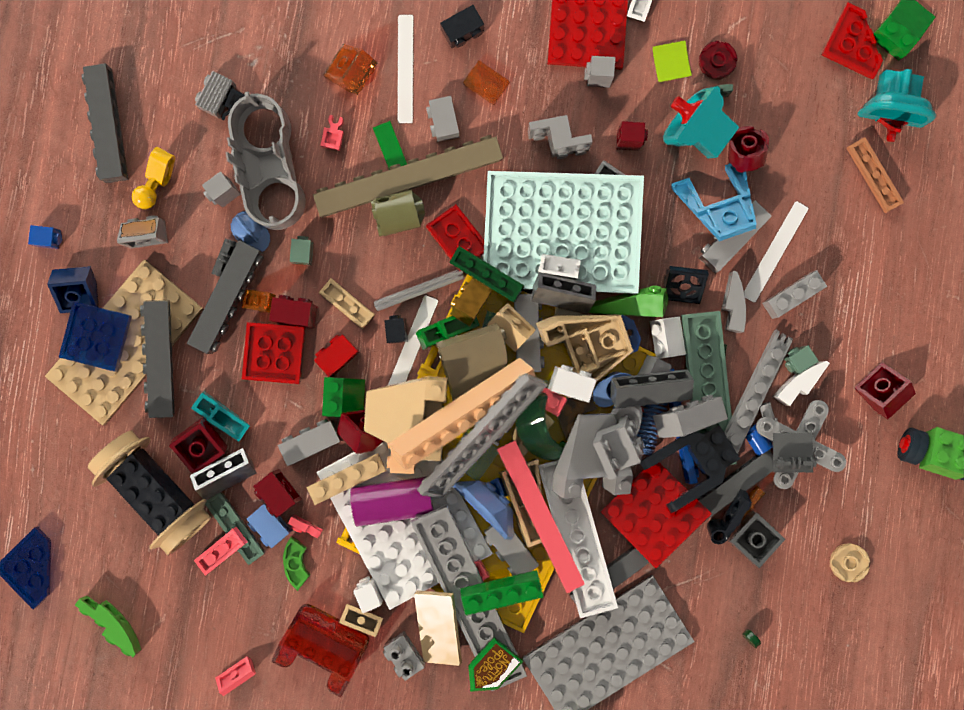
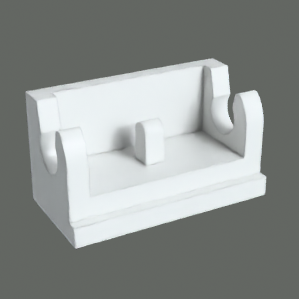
[538,254,581,280]

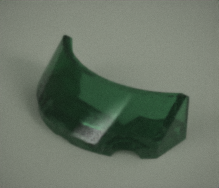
[515,392,566,461]

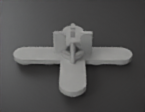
[756,400,846,489]

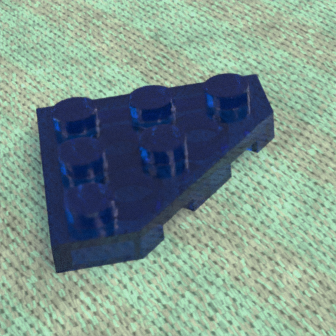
[0,526,51,609]

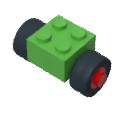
[897,427,964,481]

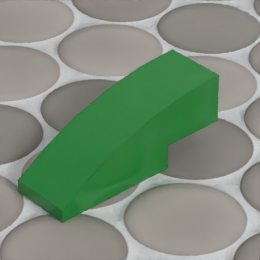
[415,316,480,350]

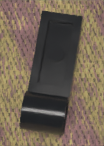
[707,489,752,544]

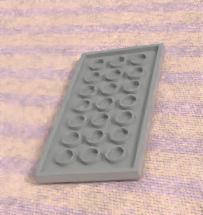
[523,575,694,710]

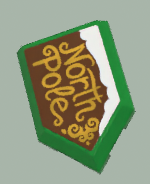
[468,637,523,692]

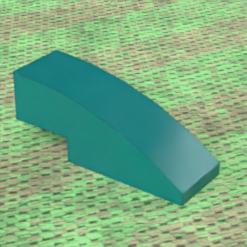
[191,391,250,442]

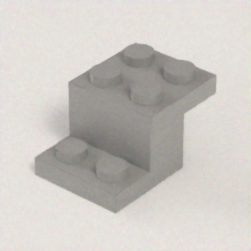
[527,115,593,159]
[593,415,645,480]

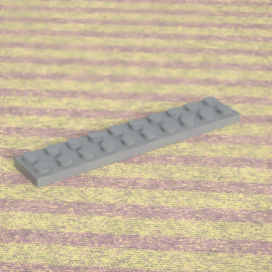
[411,504,527,691]

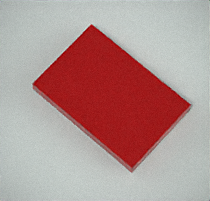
[426,204,484,272]

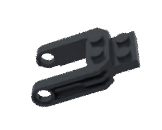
[640,425,740,513]

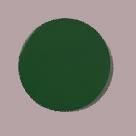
[742,629,761,649]

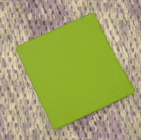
[652,41,692,82]

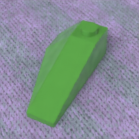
[589,286,669,317]

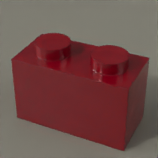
[616,121,648,151]

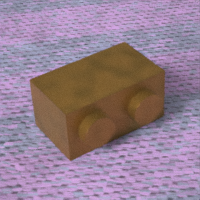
[450,278,493,326]

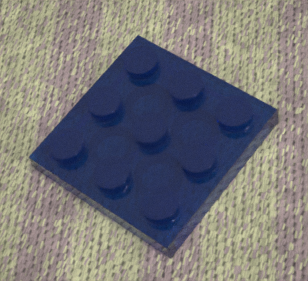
[59,301,132,372]

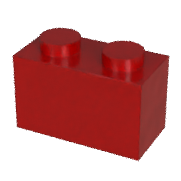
[314,334,360,378]

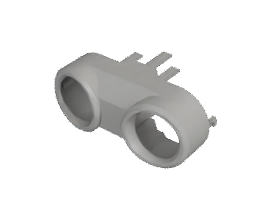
[226,91,306,230]

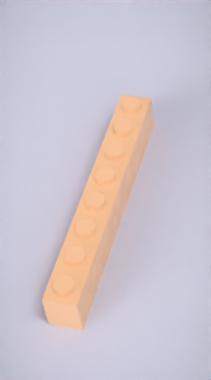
[388,358,536,470]

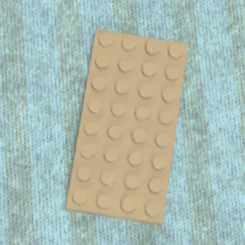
[45,260,204,425]

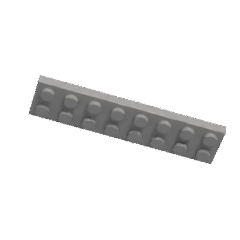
[417,373,547,498]

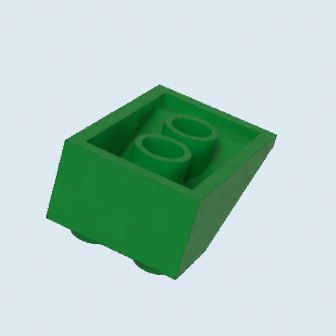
[873,0,936,61]

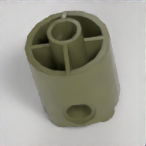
[371,190,426,237]

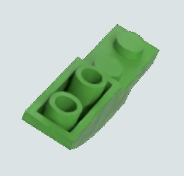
[75,595,142,657]

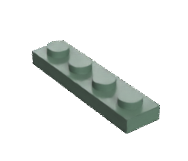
[205,492,265,565]

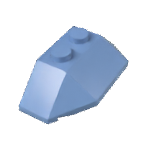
[453,481,514,540]

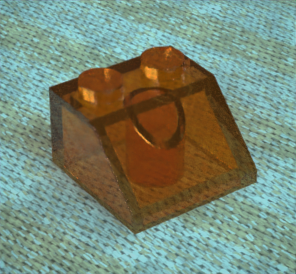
[323,44,378,95]

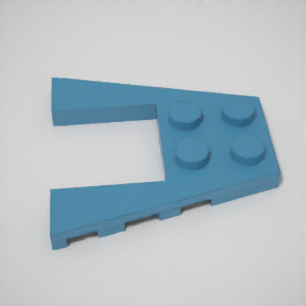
[671,164,757,241]

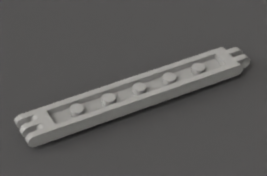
[724,329,793,454]

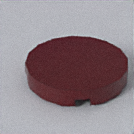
[699,41,737,80]

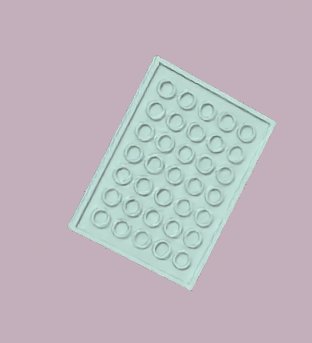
[484,171,644,294]

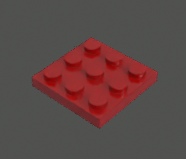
[242,322,305,384]

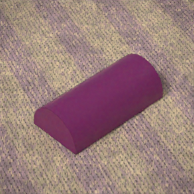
[350,476,434,527]

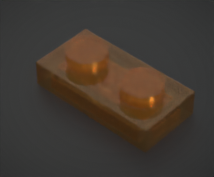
[242,289,276,313]

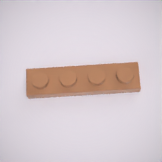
[846,137,904,213]

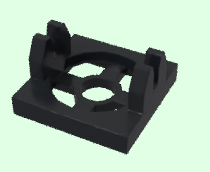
[664,266,709,304]

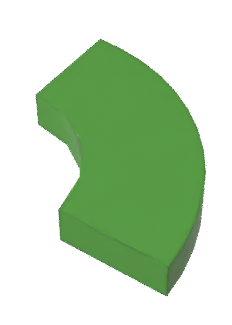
[283,536,311,591]

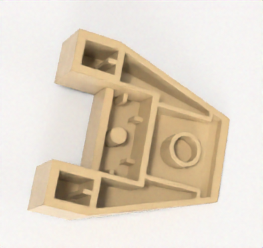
[536,315,633,399]
[364,376,448,461]

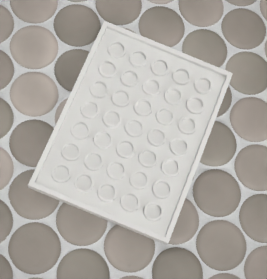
[316,441,493,610]

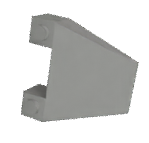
[552,413,633,499]

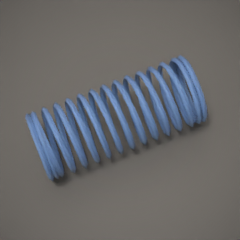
[637,402,668,456]

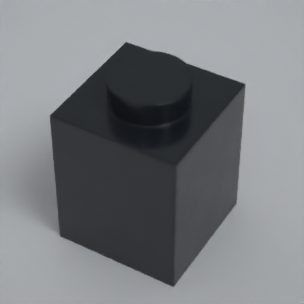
[384,315,408,344]

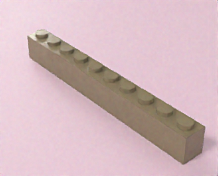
[313,135,503,218]

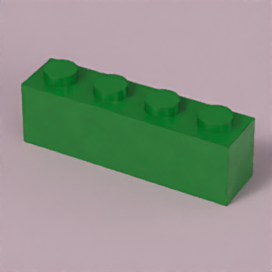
[460,570,543,616]

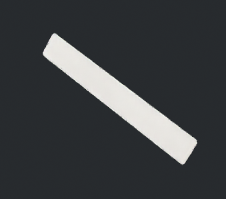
[398,15,413,123]
[744,201,808,302]
[388,295,438,386]

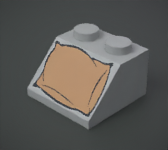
[117,216,168,249]

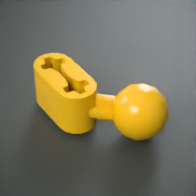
[132,147,176,209]

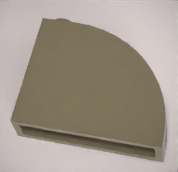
[436,324,507,401]

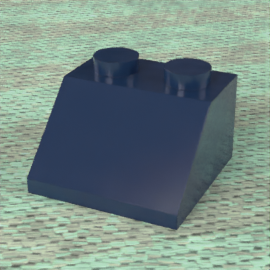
[47,266,99,313]

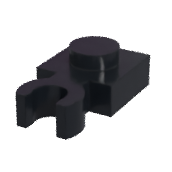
[222,88,245,120]

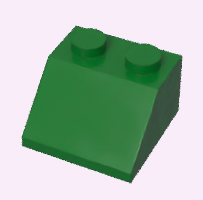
[322,377,366,417]

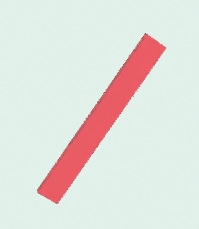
[497,440,585,593]

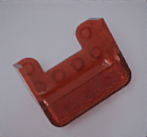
[271,604,369,698]

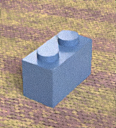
[247,503,292,548]

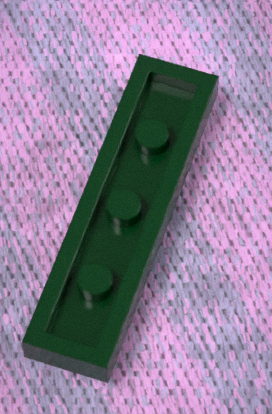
[449,246,525,303]

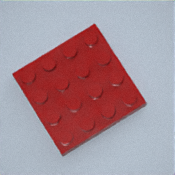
[547,0,628,70]
[601,462,712,569]

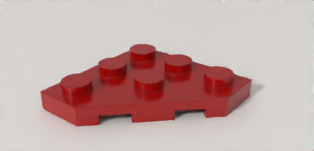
[821,2,883,79]

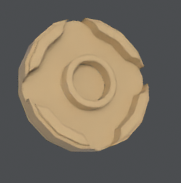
[830,543,870,582]

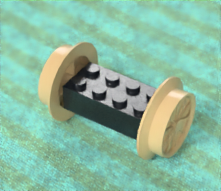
[88,431,211,556]

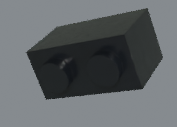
[440,5,484,49]

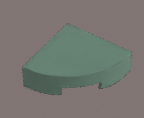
[718,84,733,97]

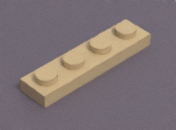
[307,453,387,505]

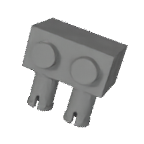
[383,631,425,681]

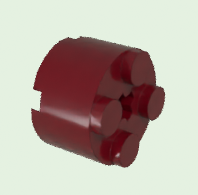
[728,126,769,173]

